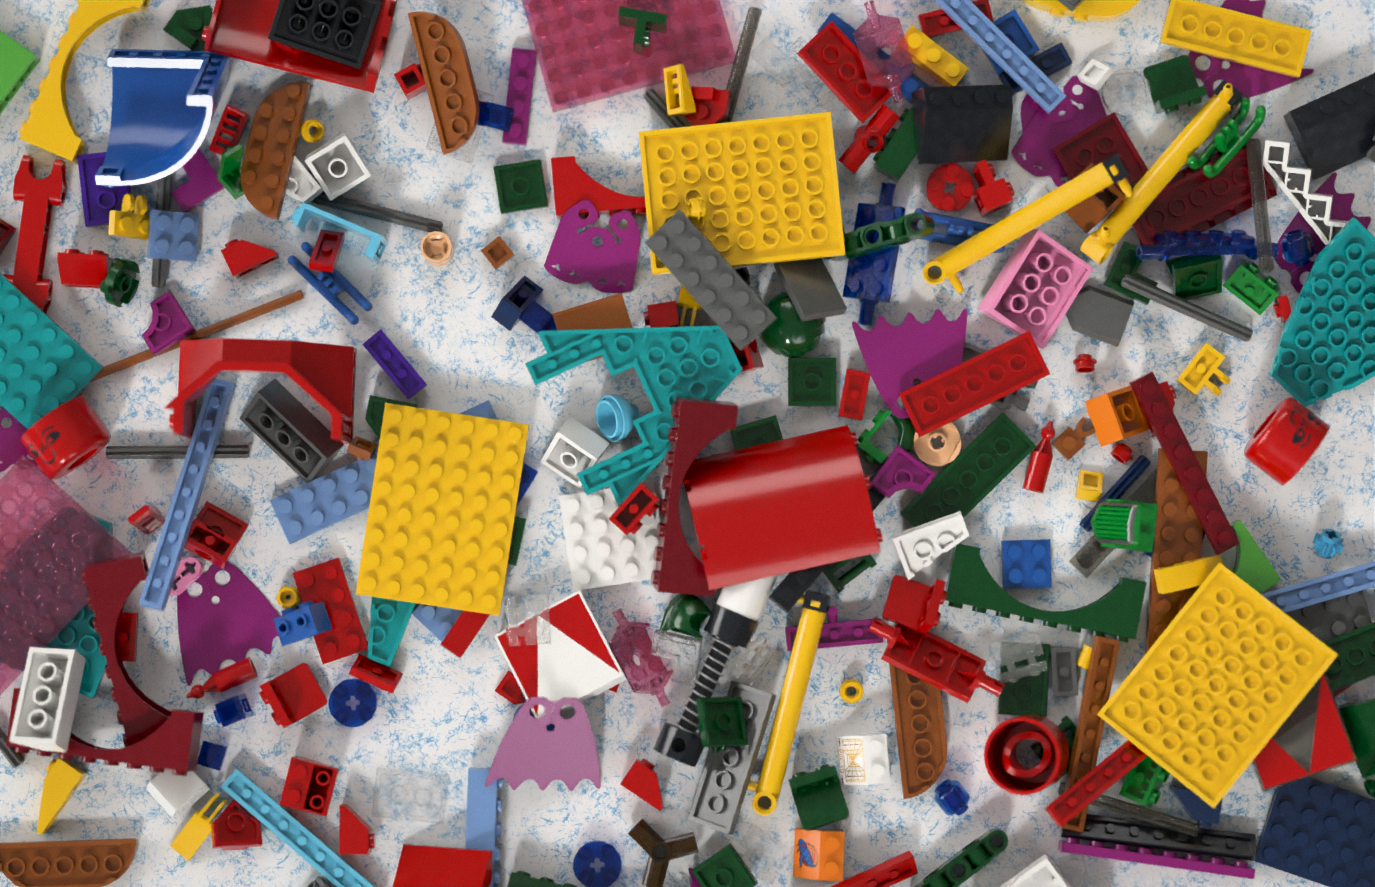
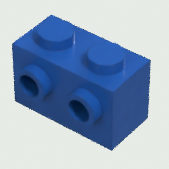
[273,600,332,646]

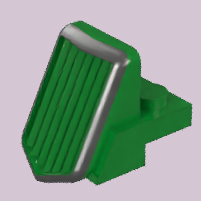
[1090,498,1158,553]

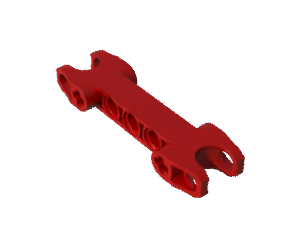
[3,155,67,314]

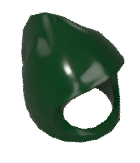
[659,594,711,640]

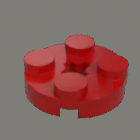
[926,163,974,212]

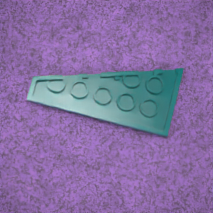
[368,597,416,667]

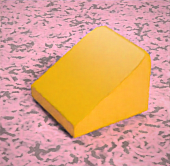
[1075,469,1103,502]

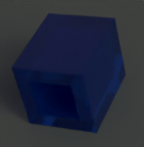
[477,101,514,132]

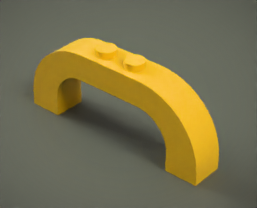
[1023,0,1140,22]

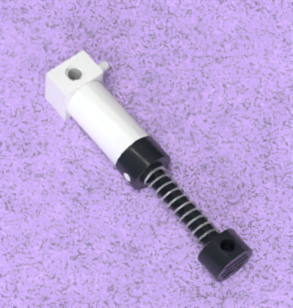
[653,575,778,767]

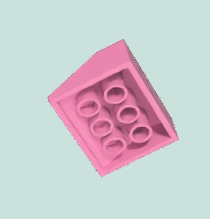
[977,229,1094,349]

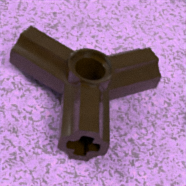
[628,818,699,887]

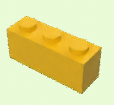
[896,25,969,87]

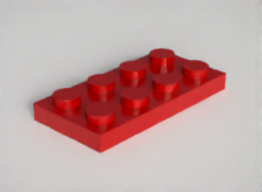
[797,21,897,124]
[292,558,368,664]

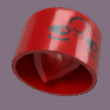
[20,396,111,479]
[1244,397,1330,486]
[984,715,1069,795]

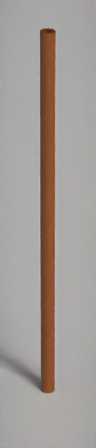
[89,290,304,383]

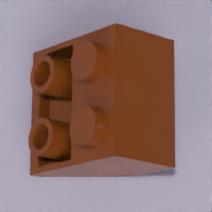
[1065,163,1125,234]

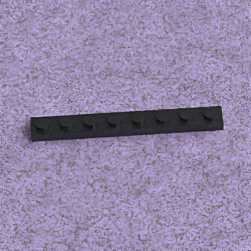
[768,453,891,613]
[1061,814,1256,861]

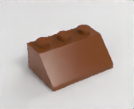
[553,293,632,362]

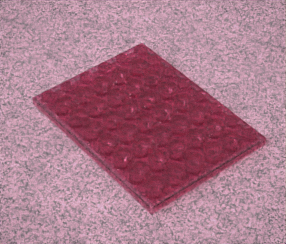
[522,0,737,112]
[0,455,133,695]

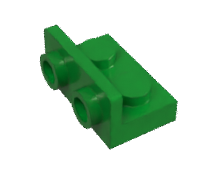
[1223,259,1281,315]
[1119,756,1170,808]

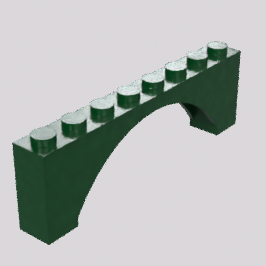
[945,544,1147,643]

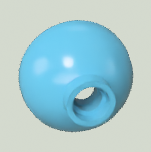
[596,394,640,442]

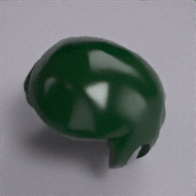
[760,292,826,358]

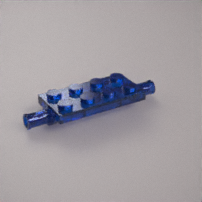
[842,182,906,326]
[1136,230,1279,261]

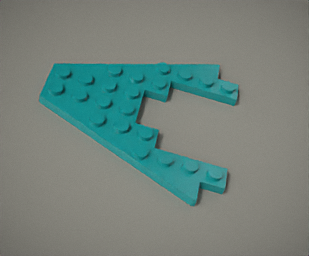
[525,326,743,506]

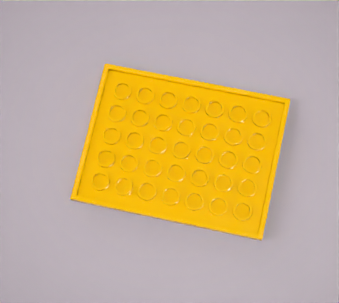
[639,112,845,275]
[356,403,529,616]
[1097,562,1338,808]

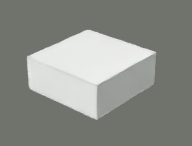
[1078,59,1113,91]

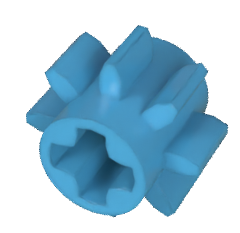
[1313,529,1344,559]

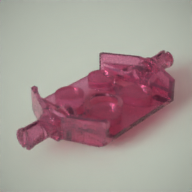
[853,0,915,103]
[609,608,674,708]

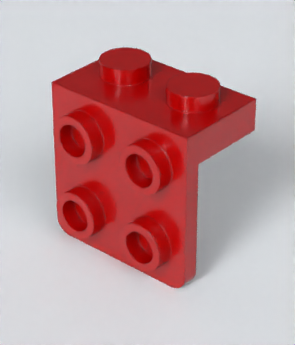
[882,575,947,634]
[259,663,328,728]

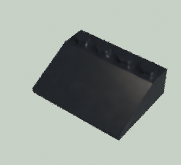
[268,0,382,69]
[1283,73,1375,181]
[911,84,1013,164]

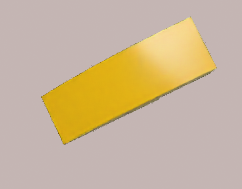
[1154,554,1223,594]

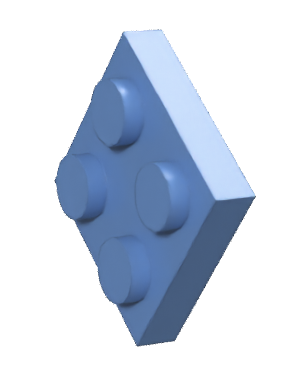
[147,209,199,262]
[412,604,463,642]

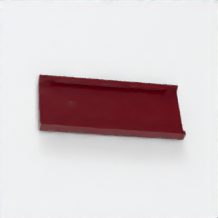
[1132,139,1277,259]

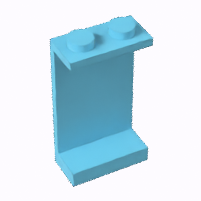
[292,202,388,264]

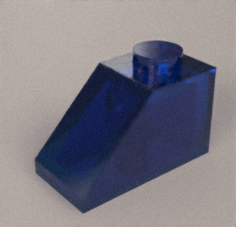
[519,300,557,336]
[213,693,254,727]

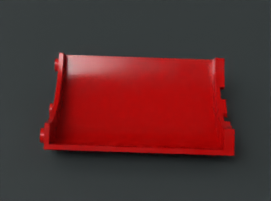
[202,0,397,93]
[683,425,883,590]

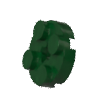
[100,258,140,307]

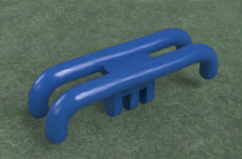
[914,208,1005,253]
[288,242,373,325]

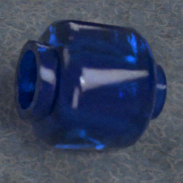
[1280,229,1315,266]
[934,779,970,816]

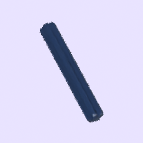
[1080,455,1151,532]

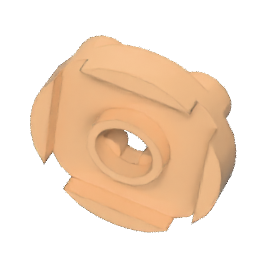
[913,422,961,467]

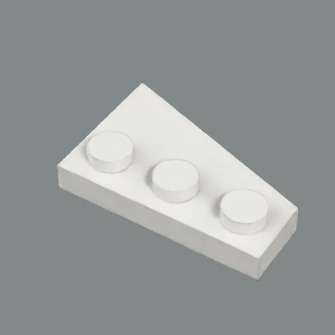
[285,155,324,204]
[892,511,969,580]

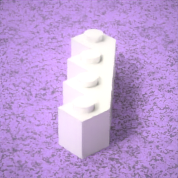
[1262,139,1349,245]

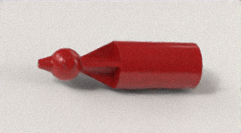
[1022,421,1055,494]
[186,657,258,699]

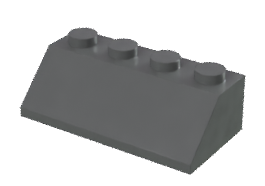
[239,379,344,483]

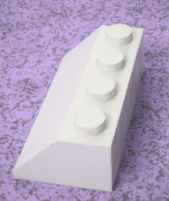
[9,647,86,752]

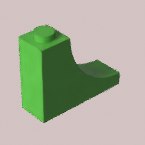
[0,31,40,115]
[1230,520,1281,594]

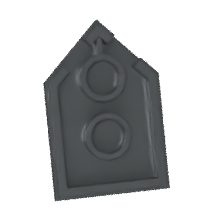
[1066,285,1134,347]

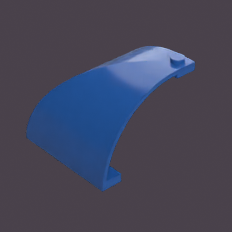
[95,49,231,188]

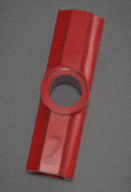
[838,104,900,174]

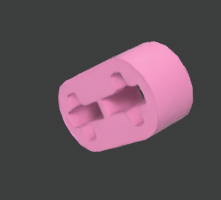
[170,557,203,596]

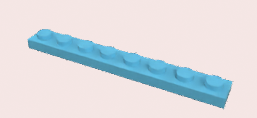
[221,768,376,887]

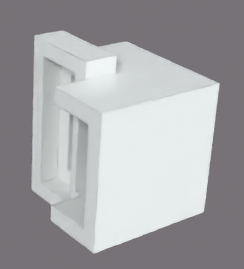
[146,769,210,817]

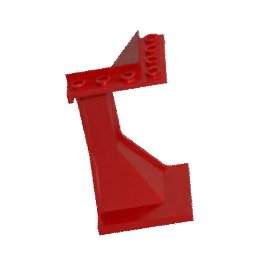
[164,338,357,444]

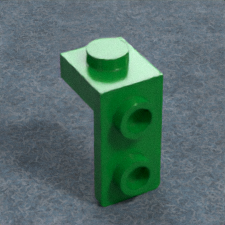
[218,144,244,200]
[857,409,892,465]

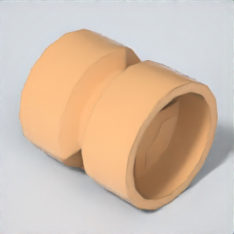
[420,231,454,266]

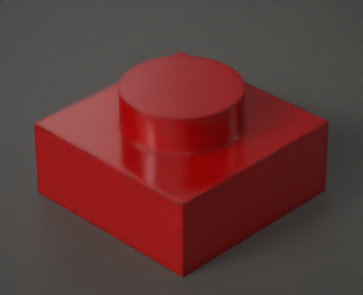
[1273,295,1291,322]

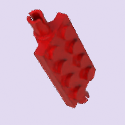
[868,617,1005,703]

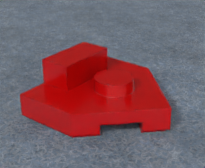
[685,86,731,126]
[211,799,262,851]

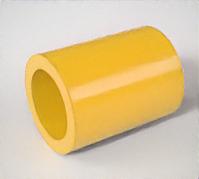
[1076,644,1092,670]

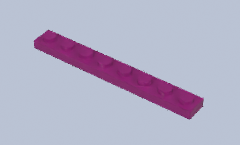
[1058,837,1255,879]

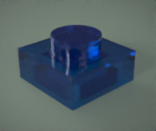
[197,740,228,771]

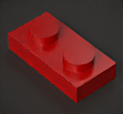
[309,229,345,273]
[838,369,870,421]
[118,612,138,662]
[349,654,403,694]

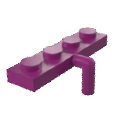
[785,606,884,652]

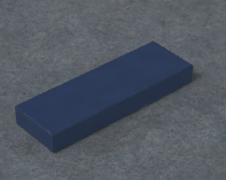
[998,42,1073,96]

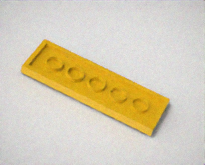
[1159,0,1311,78]

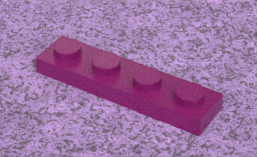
[502,48,536,146]

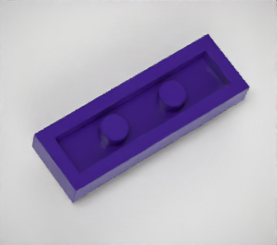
[362,329,427,400]

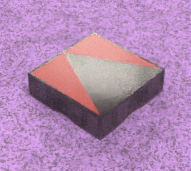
[1251,672,1358,792]

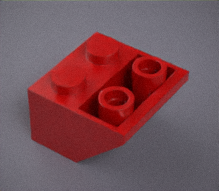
[57,249,114,288]
[279,756,339,817]

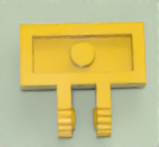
[108,193,149,241]
[1176,342,1231,396]

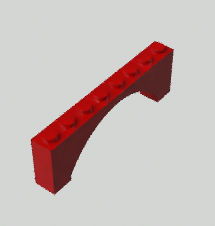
[551,156,646,219]

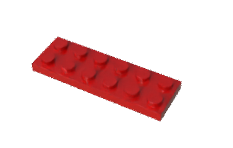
[898,331,1050,437]

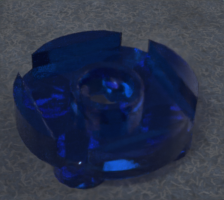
[328,679,378,727]
[573,840,622,887]

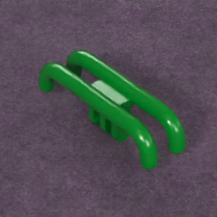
[1187,97,1266,178]

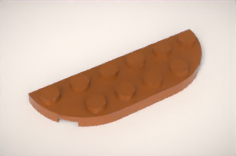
[408,11,480,155]
[240,82,311,220]
[889,663,947,799]
[0,838,138,887]

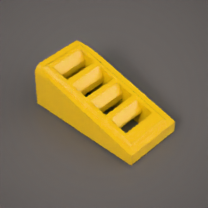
[663,64,696,117]

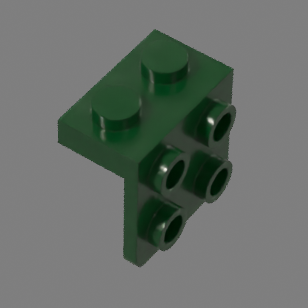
[1143,55,1207,115]
[788,764,849,831]

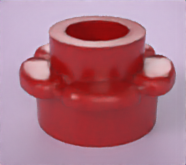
[1073,354,1097,373]
[1111,443,1133,465]

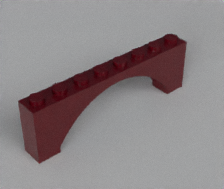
[651,397,738,596]
[81,551,171,747]
[6,688,204,776]

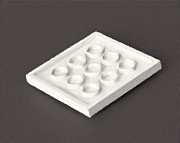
[559,481,660,591]

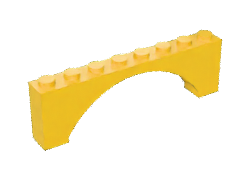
[19,0,150,164]

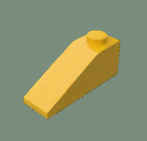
[37,758,87,835]

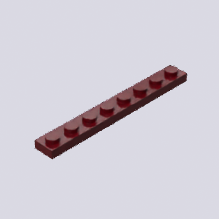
[1129,371,1240,555]

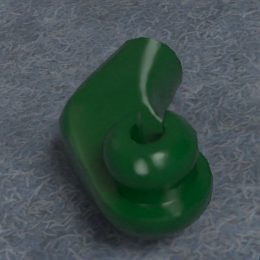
[890,413,915,453]

